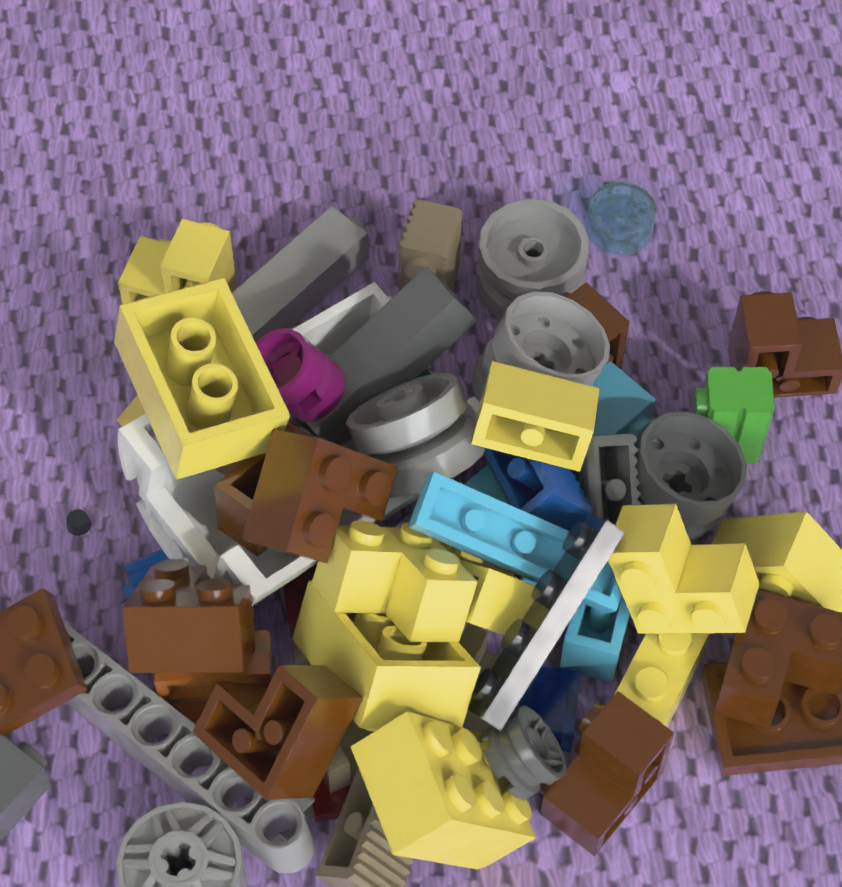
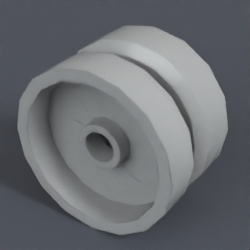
[477,199,589,319]
[346,373,485,497]

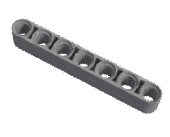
[63,621,315,874]

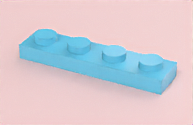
[408,472,622,613]

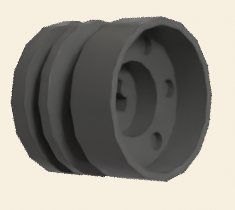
[634,412,747,545]

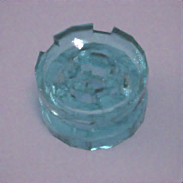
[586,182,657,257]

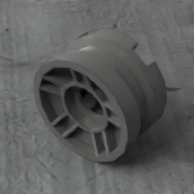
[481,706,567,800]

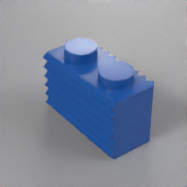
[483,448,594,531]

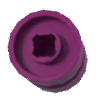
[256,328,345,422]

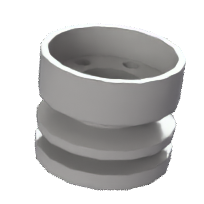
[472,291,610,401]
[116,802,248,887]

